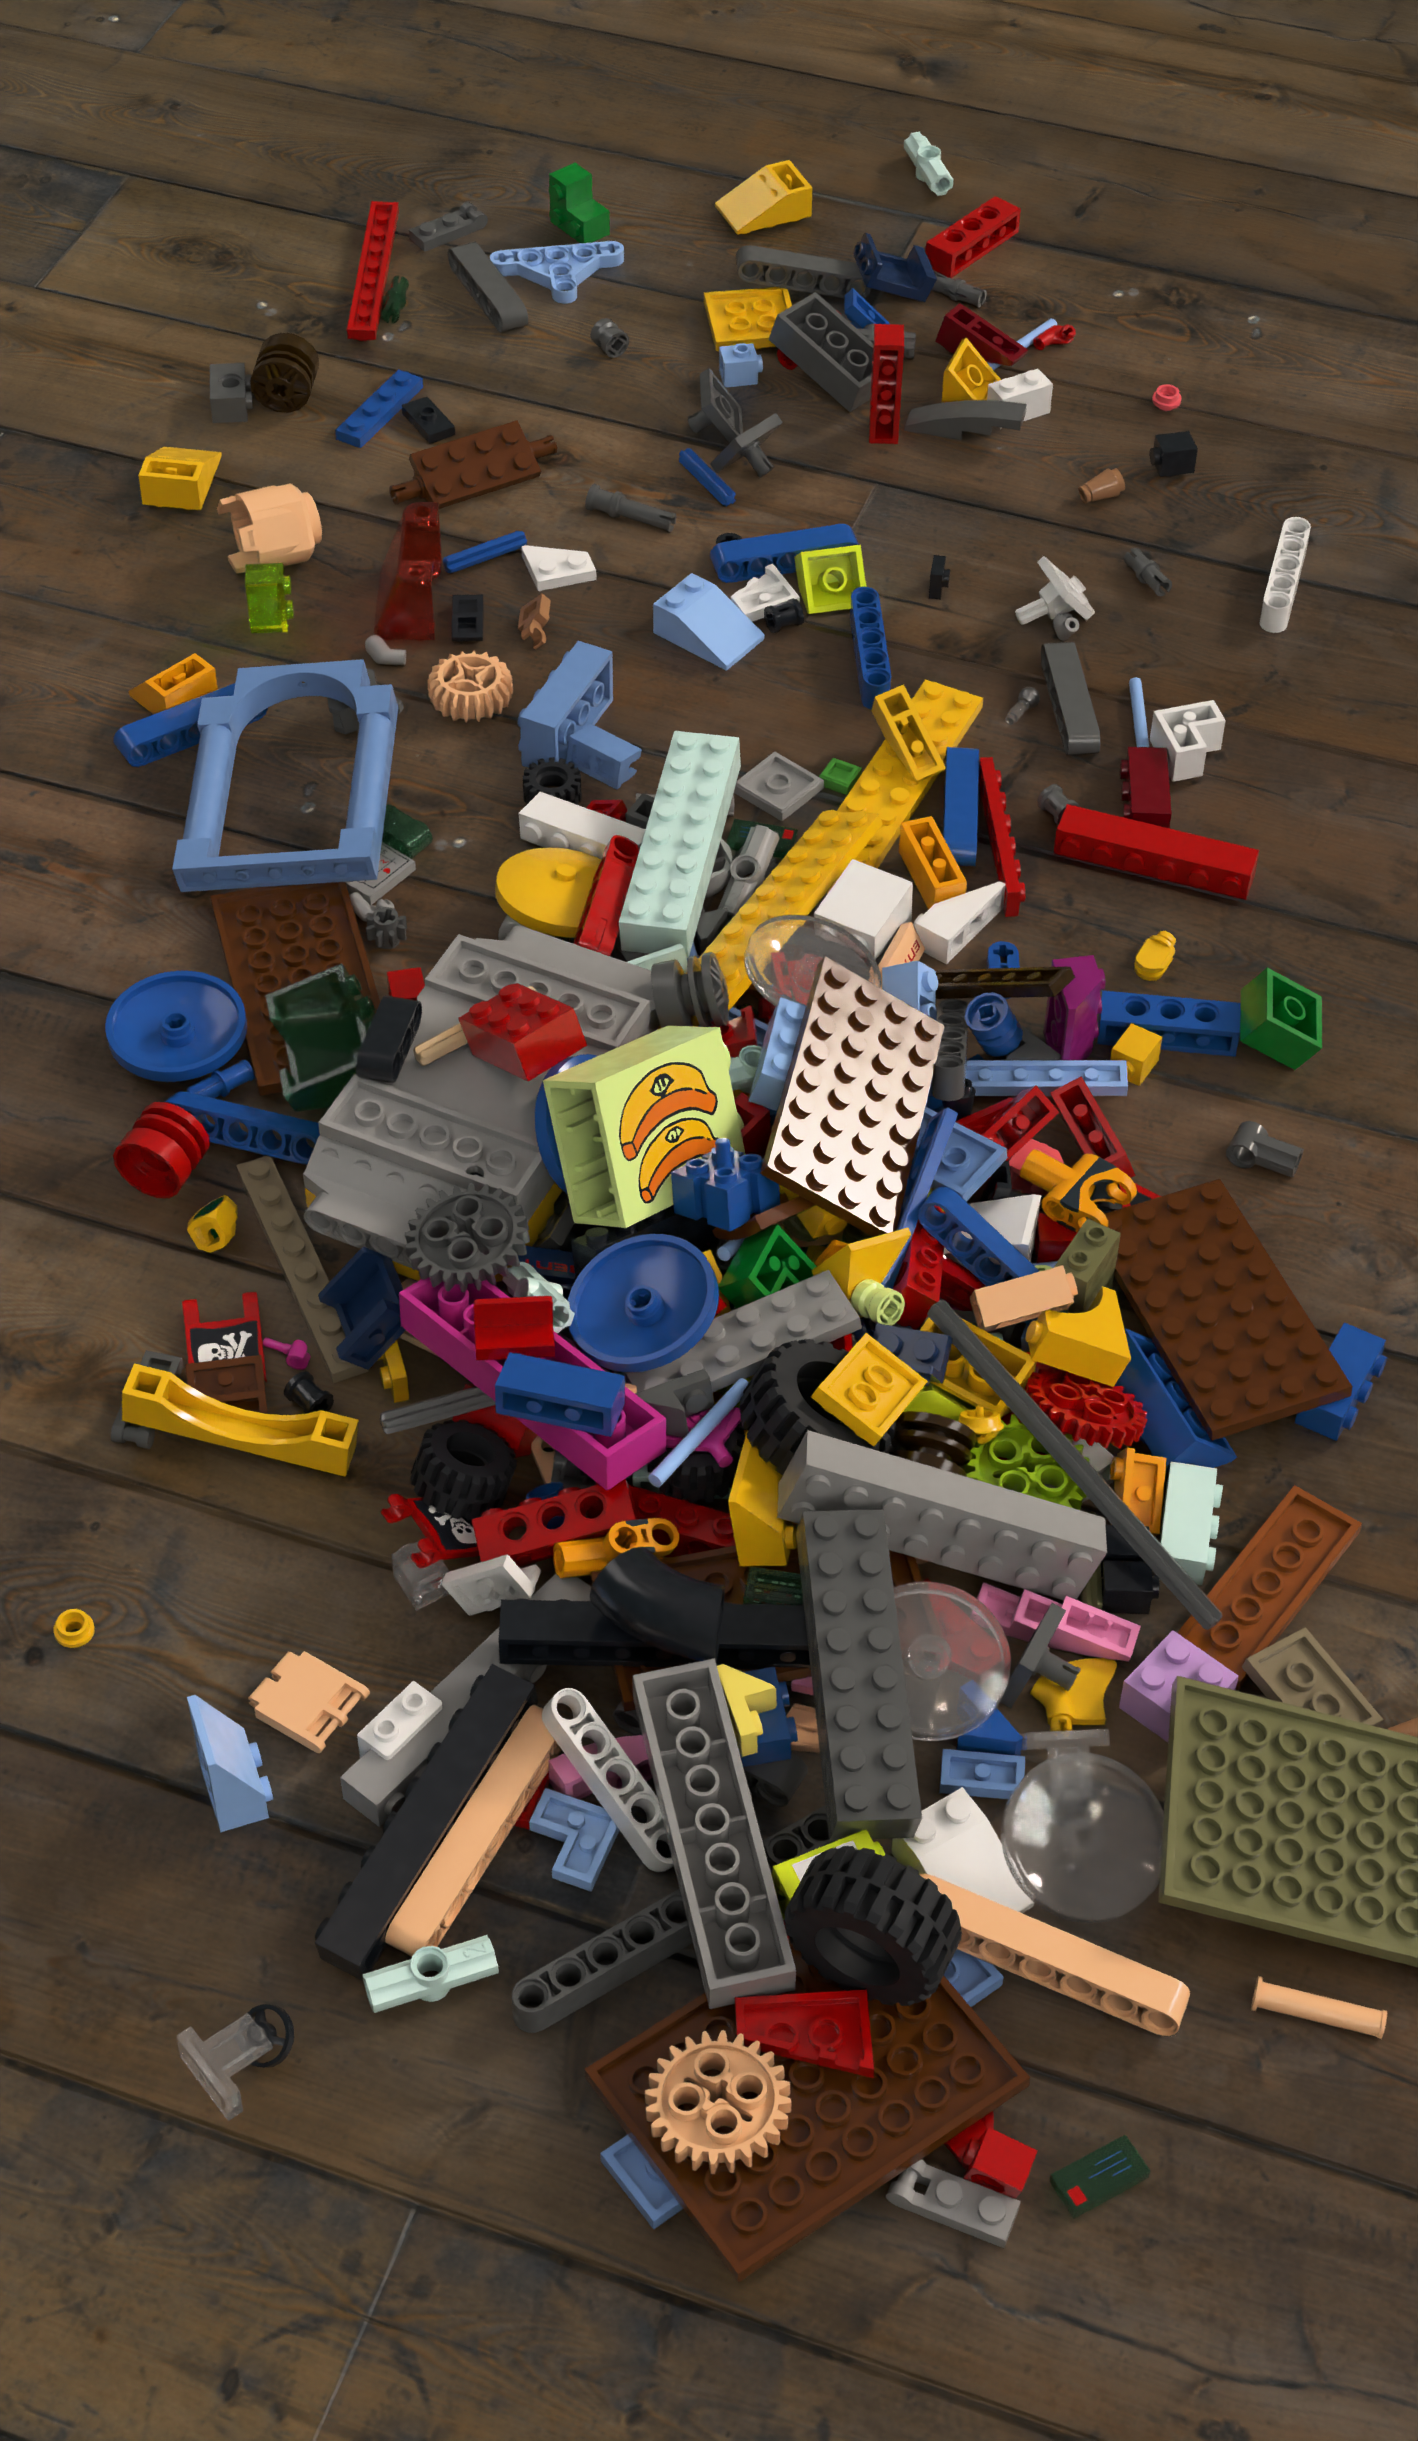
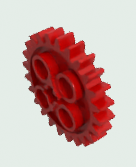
[1024,1366,1148,1449]

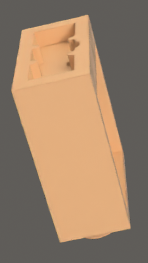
[969,1265,1078,1332]

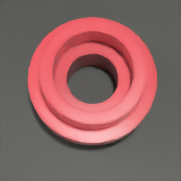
[1152,384,1182,411]

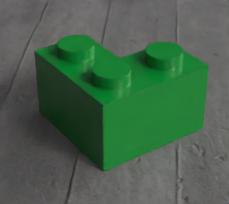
[549,163,610,244]
[718,1224,817,1308]

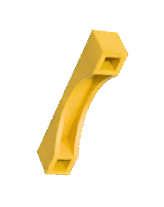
[122,1363,359,1477]

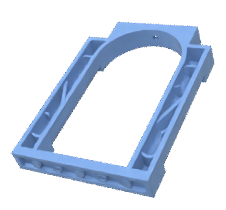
[172,659,398,892]

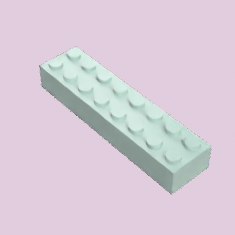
[619,731,741,958]

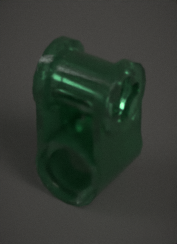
[382,804,433,859]

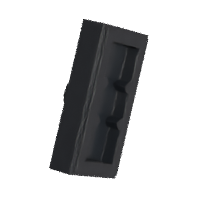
[402,396,455,444]

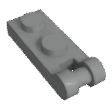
[886,2159,1021,2248]

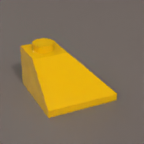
[811,1228,911,1303]

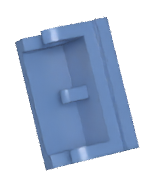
[566,723,642,789]

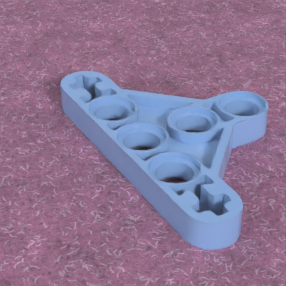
[490,241,624,304]

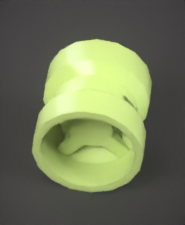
[851,1279,905,1326]

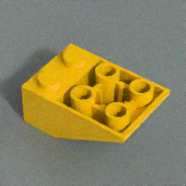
[715,160,813,235]
[138,447,222,510]

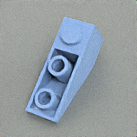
[882,960,938,1020]

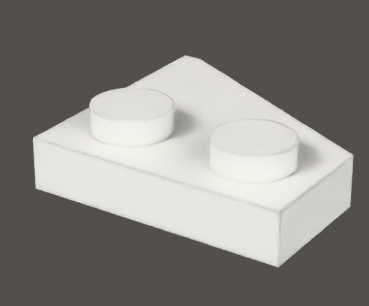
[521,545,596,591]
[731,564,800,621]

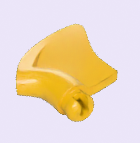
[1030,1658,1117,1738]

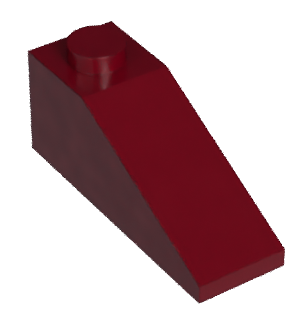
[935,303,1028,366]

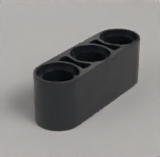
[356,995,422,1083]

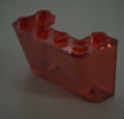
[374,502,442,641]

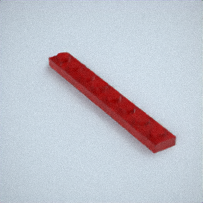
[347,201,399,341]

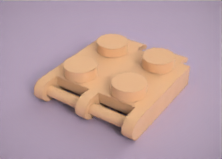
[248,1651,370,1753]

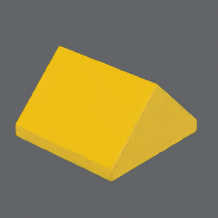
[942,338,1001,403]

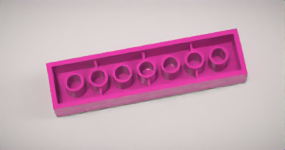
[399,1277,666,1491]

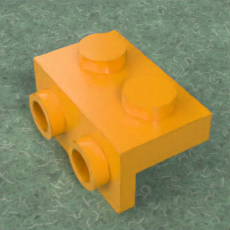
[1110,1447,1167,1537]

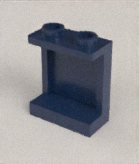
[854,233,937,302]
[318,1247,406,1370]

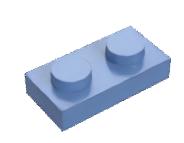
[939,1749,1025,1801]

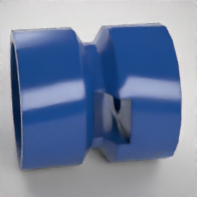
[964,992,1023,1057]

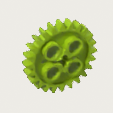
[963,1414,1090,1510]

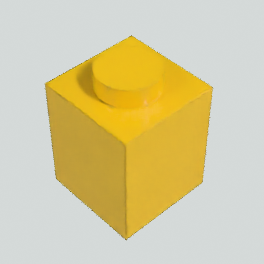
[1110,1023,1162,1086]

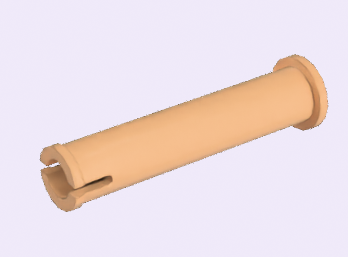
[1251,1976,1387,2039]

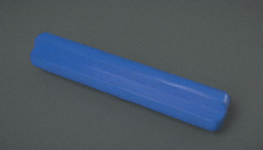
[679,448,736,506]
[442,531,527,573]

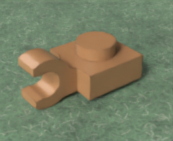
[518,593,551,650]

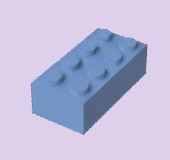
[517,641,613,768]

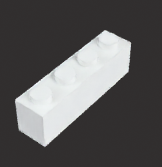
[519,792,646,859]

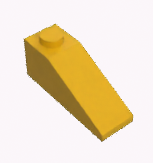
[871,684,946,783]

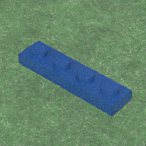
[335,369,423,448]

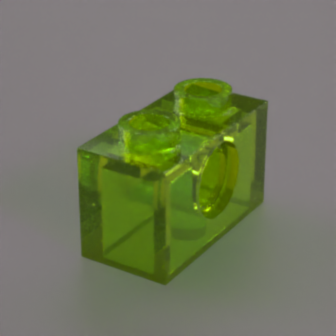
[245,563,294,633]

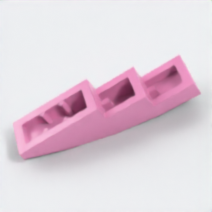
[970,1582,1141,1662]

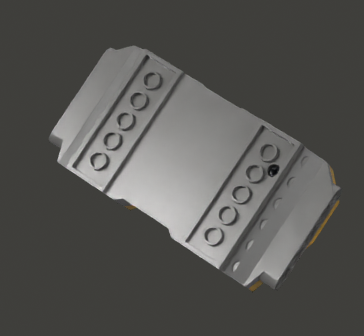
[303,926,661,1282]

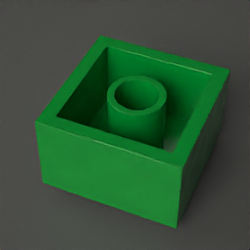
[1240,967,1322,1070]

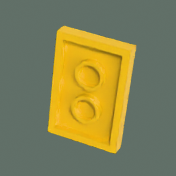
[811,1333,928,1447]

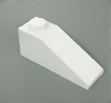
[913,881,1006,964]

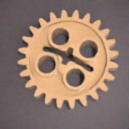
[645,2030,791,2174]

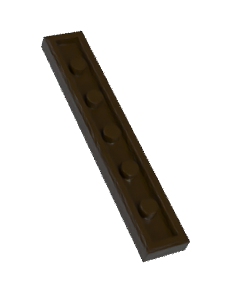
[935,966,1075,999]

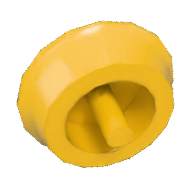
[958,1405,1004,1445]

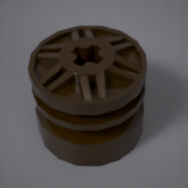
[250,333,319,413]
[888,1411,977,1477]

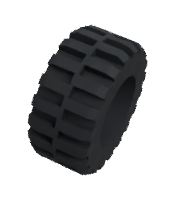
[740,1339,897,1475]
[784,1846,962,2006]

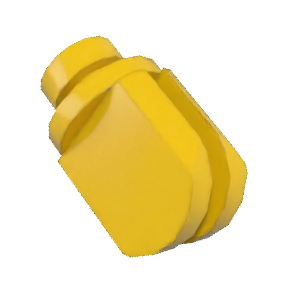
[1134,931,1176,981]

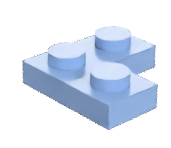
[529,1788,619,1892]

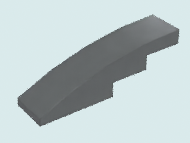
[904,400,1027,440]

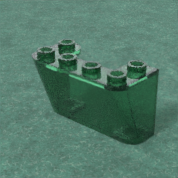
[266,963,376,1112]

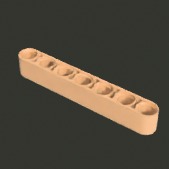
[385,1705,562,1957]
[919,1874,1190,2036]

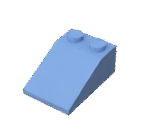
[653,573,765,671]
[187,1695,273,1833]

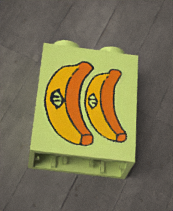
[543,1026,746,1228]

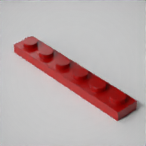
[978,757,1026,917]

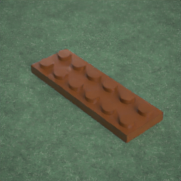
[1177,1485,1362,1690]

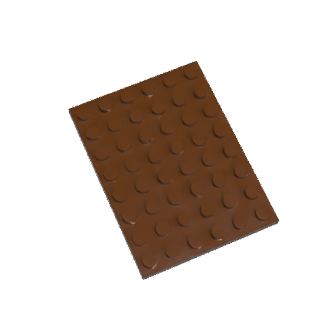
[584,1939,1030,2282]

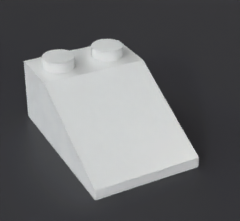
[891,1787,1034,1913]

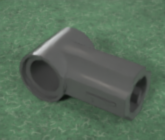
[1226,1121,1304,1177]

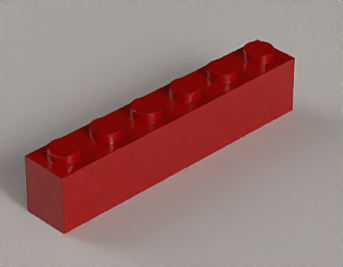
[1054,804,1259,900]

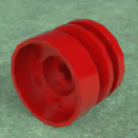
[113,1102,210,1199]

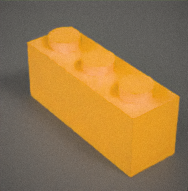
[899,816,967,910]

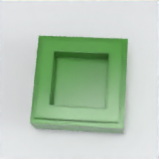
[819,758,862,795]

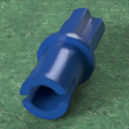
[187,1060,255,1098]

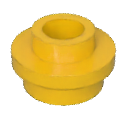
[53,1609,95,1648]

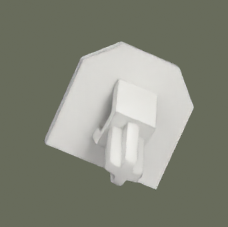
[1015,556,1095,625]

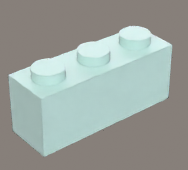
[1159,1461,1223,1586]

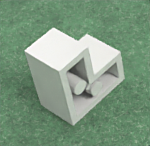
[1150,700,1226,782]

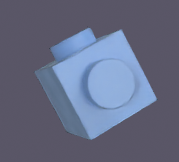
[719,343,763,388]

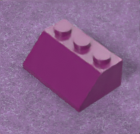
[1043,955,1106,1060]

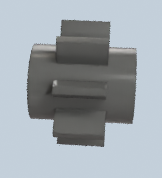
[366,907,407,949]

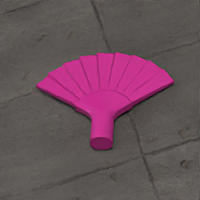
[666,1407,741,1468]

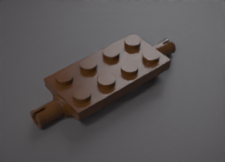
[389,420,557,511]

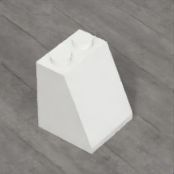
[814,859,913,960]
[944,1194,1041,1268]

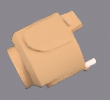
[217,483,322,574]

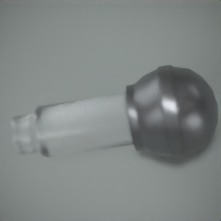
[1005,687,1040,725]

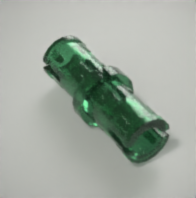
[381,276,409,323]

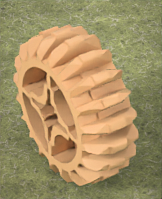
[427,650,513,723]

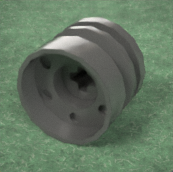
[651,952,729,1028]

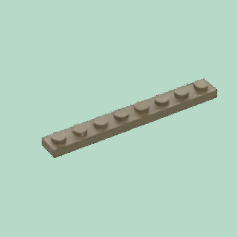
[236,1156,369,1383]

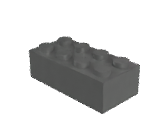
[769,292,873,412]

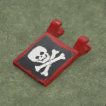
[182,1292,267,1382]
[380,1494,480,1568]

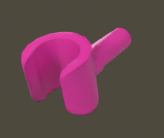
[263,1337,311,1370]

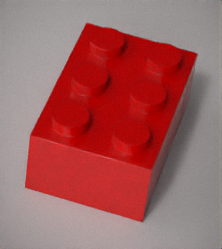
[458,983,587,1081]

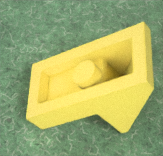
[717,1664,777,1757]

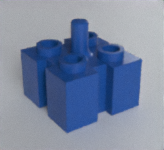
[671,1138,780,1231]

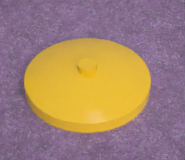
[495,848,601,938]

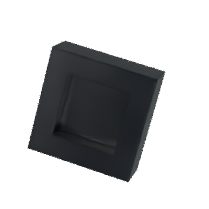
[929,555,951,600]

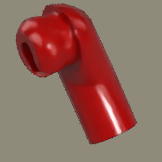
[1033,324,1076,350]

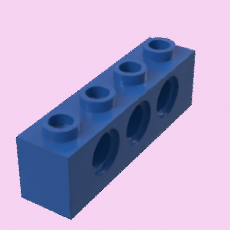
[1097,990,1241,1057]

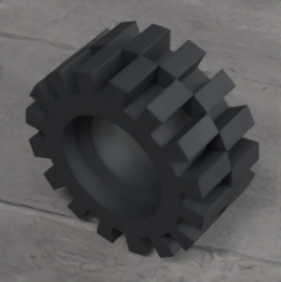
[523,757,582,805]

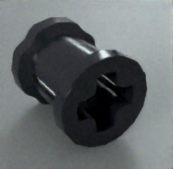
[764,598,804,633]
[284,1371,334,1414]

